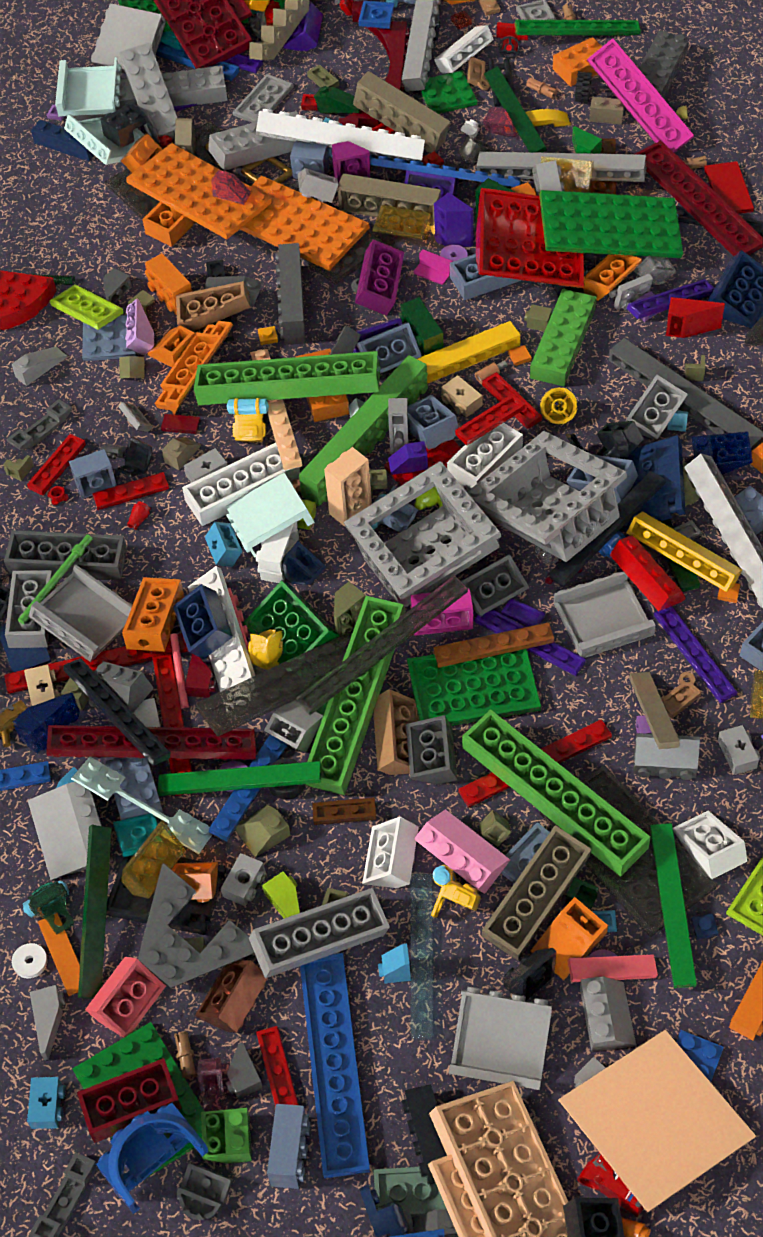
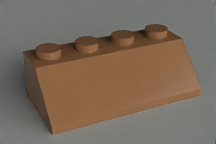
[374,689,419,775]

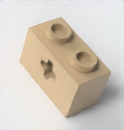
[441,375,482,418]
[24,665,61,711]

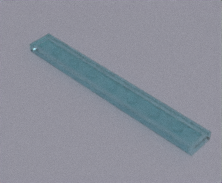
[411,874,434,1040]

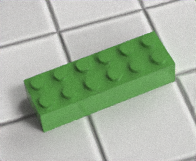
[530,289,596,387]

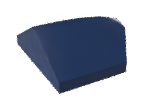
[282,541,326,585]

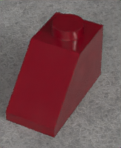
[185,654,217,698]

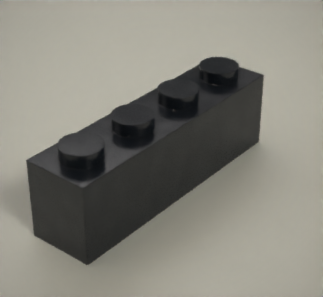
[401,1084,447,1185]

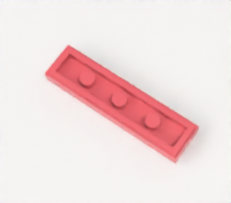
[568,955,658,982]

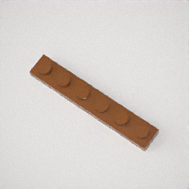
[433,622,554,668]

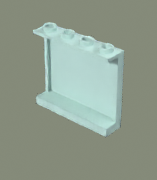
[55,57,122,116]
[64,114,145,165]
[226,473,315,558]

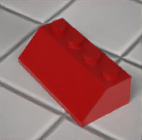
[610,535,686,612]

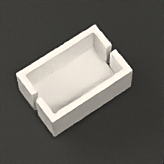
[256,522,299,583]

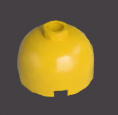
[540,387,577,424]

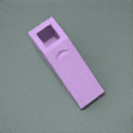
[125,298,154,355]

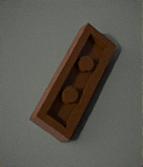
[312,797,377,825]

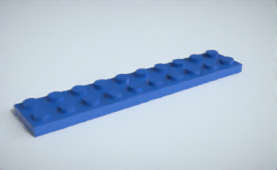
[370,154,525,187]
[300,953,370,1179]

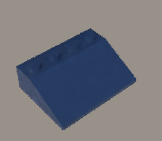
[708,250,763,330]

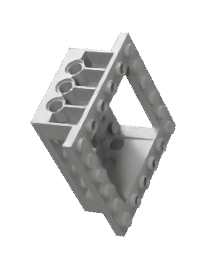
[467,431,627,562]
[344,461,501,607]

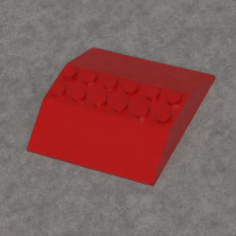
[476,188,584,288]

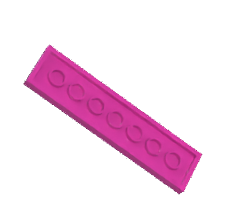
[587,38,694,153]

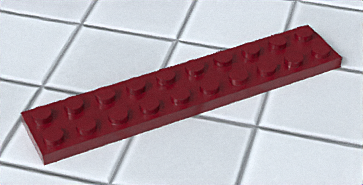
[634,140,763,256]
[47,725,256,760]

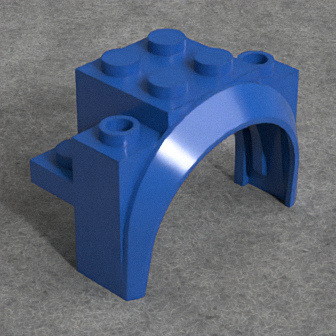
[96,1102,209,1214]

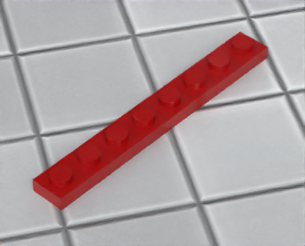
[458,719,612,808]

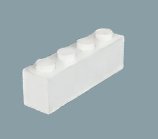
[434,25,494,74]

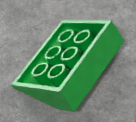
[243,580,339,674]

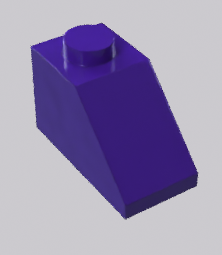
[388,441,428,475]

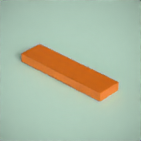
[38,913,80,996]

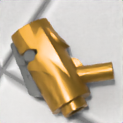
[0,700,32,747]

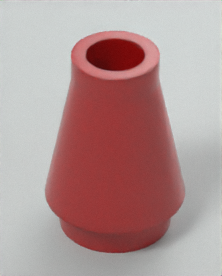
[127,501,151,530]

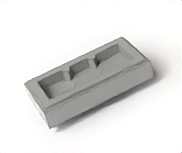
[119,402,153,432]

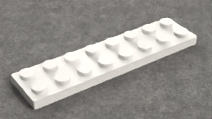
[188,566,261,714]

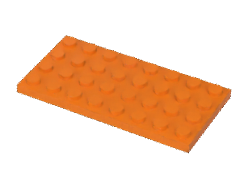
[126,143,272,239]
[240,175,370,271]

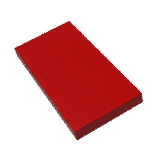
[704,161,754,214]

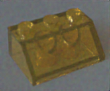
[373,205,431,240]
[121,821,186,898]

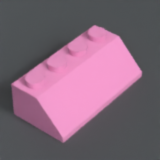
[414,809,510,894]

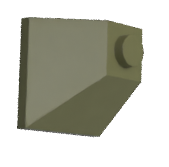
[235,805,291,858]

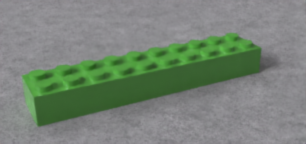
[194,351,380,405]
[299,355,428,506]
[306,596,406,796]
[462,709,650,877]

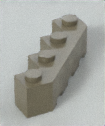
[249,0,309,60]

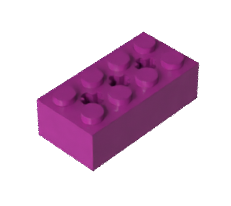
[355,239,405,316]

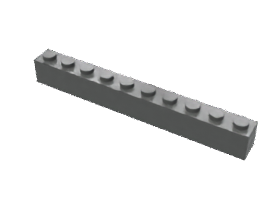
[609,338,763,457]

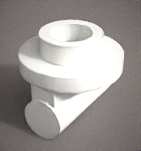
[461,119,480,138]

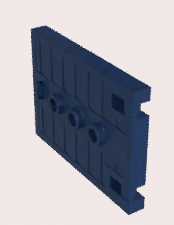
[621,435,686,531]

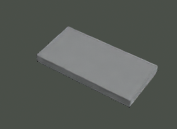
[233,74,294,123]

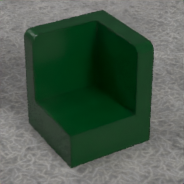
[566,878,599,910]

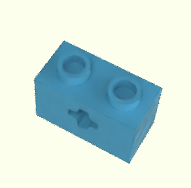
[205,522,242,567]
[27,1077,65,1129]

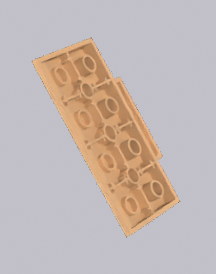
[428,1080,568,1237]

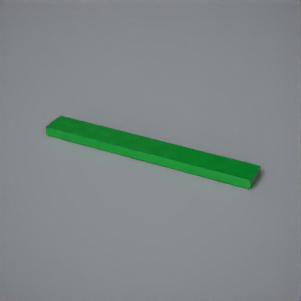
[515,20,641,36]
[157,761,322,796]
[650,823,697,988]

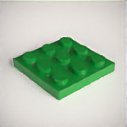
[420,70,477,114]

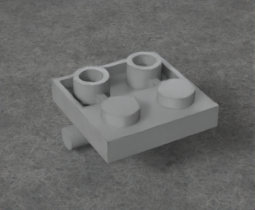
[609,274,653,311]

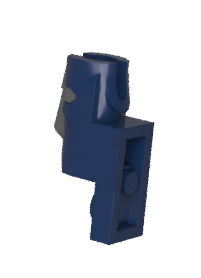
[360,1184,414,1237]

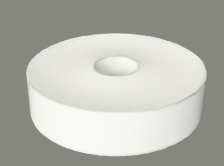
[12,943,48,978]

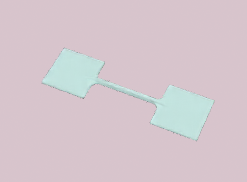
[72,757,213,854]

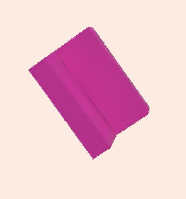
[413,249,453,285]

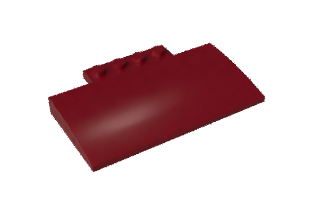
[153,0,252,69]

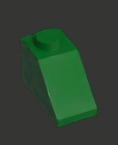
[572,126,602,154]

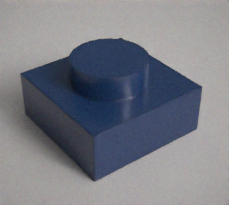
[691,913,718,940]

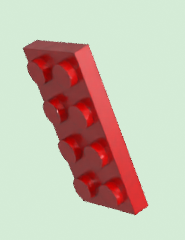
[384,439,461,486]

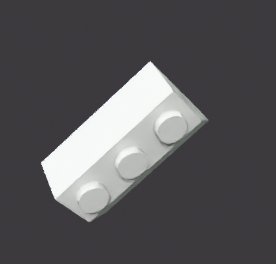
[362,817,419,888]

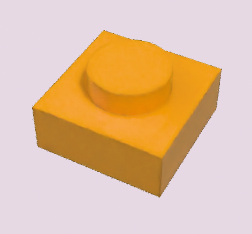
[258,326,278,345]

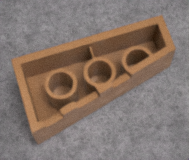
[176,281,250,332]

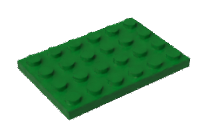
[407,649,541,726]
[72,1022,204,1177]

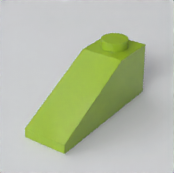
[262,871,300,919]

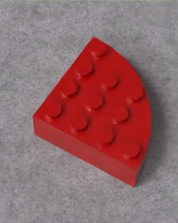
[0,270,57,330]

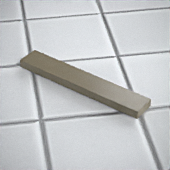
[629,672,680,749]

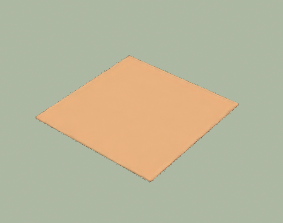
[558,1030,756,1212]

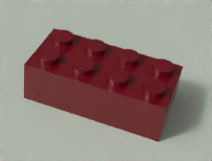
[76,1058,182,1143]

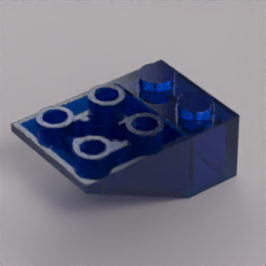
[691,431,753,475]
[13,692,80,754]

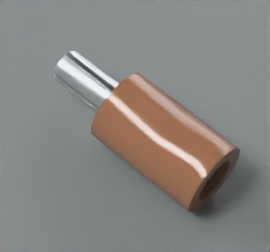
[475,361,507,384]

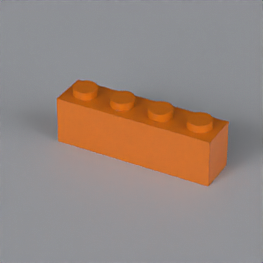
[729,962,763,1041]

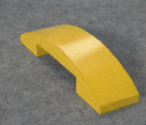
[503,109,570,134]

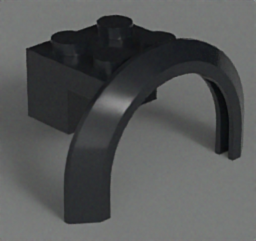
[100,103,161,148]
[566,421,643,460]

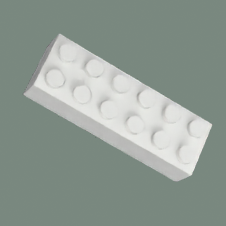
[182,443,300,526]

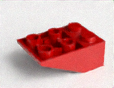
[666,297,725,338]

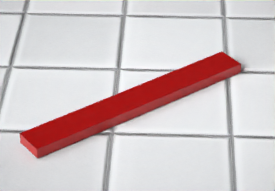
[152,653,192,796]

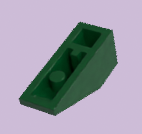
[314,86,361,113]

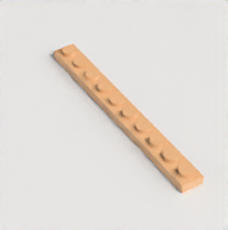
[250,349,302,470]

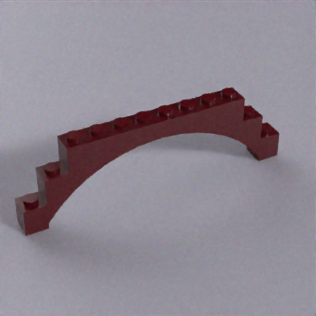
[339,0,410,129]

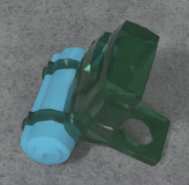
[23,881,74,934]

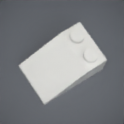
[673,811,747,879]

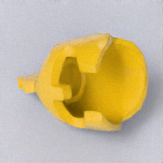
[248,629,283,674]

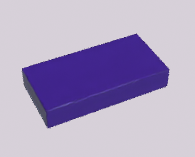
[501,598,545,627]

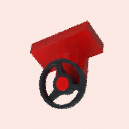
[496,22,528,59]

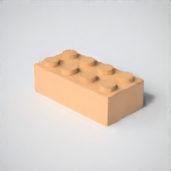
[324,447,372,526]

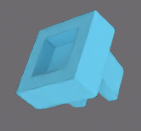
[667,411,688,431]

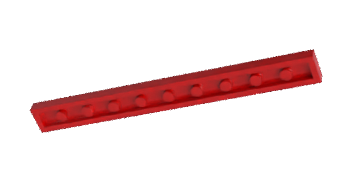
[4,633,188,694]

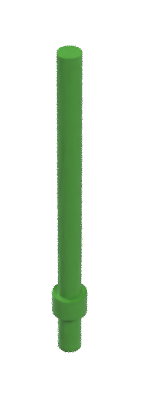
[18,535,93,624]

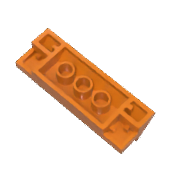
[155,321,233,415]

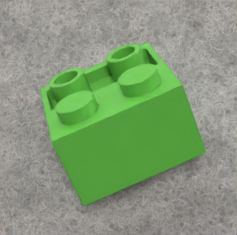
[201,1108,252,1164]

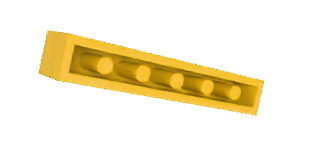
[418,321,520,384]
[627,512,742,592]

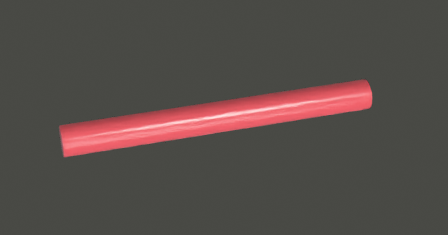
[170,633,189,709]

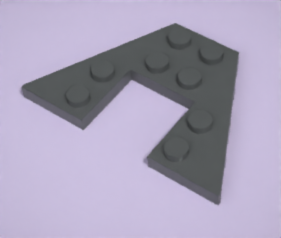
[138,863,255,989]

